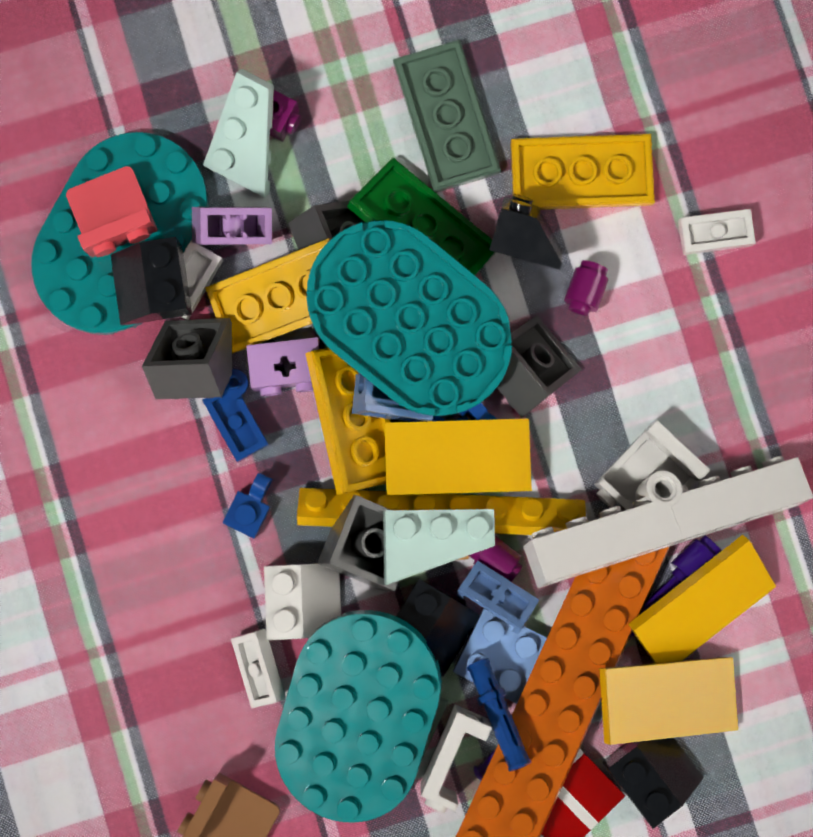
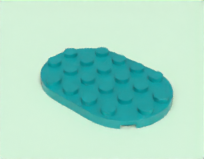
[31,132,209,335]
[307,220,512,416]
[275,610,442,823]

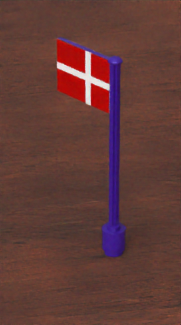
[473,535,722,837]

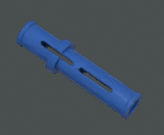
[467,658,532,772]

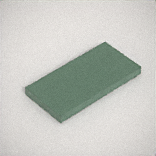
[393,39,501,193]

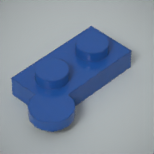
[202,369,269,463]

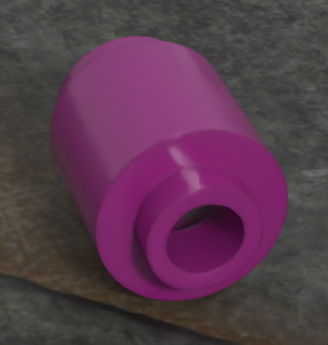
[564,260,609,316]
[468,536,523,582]

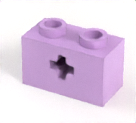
[192,207,272,245]
[246,337,321,397]

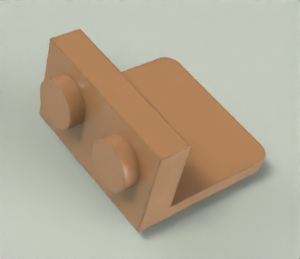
[177,772,280,837]

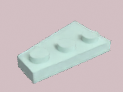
[203,69,274,197]
[383,509,495,585]

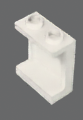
[594,420,710,511]
[420,704,492,813]

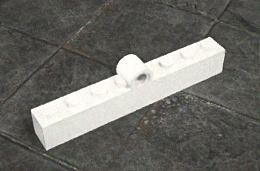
[523,456,813,588]

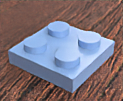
[453,608,547,704]

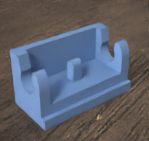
[352,373,433,422]
[457,560,539,635]

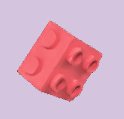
[66,166,158,257]

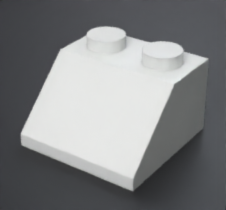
[264,563,341,640]

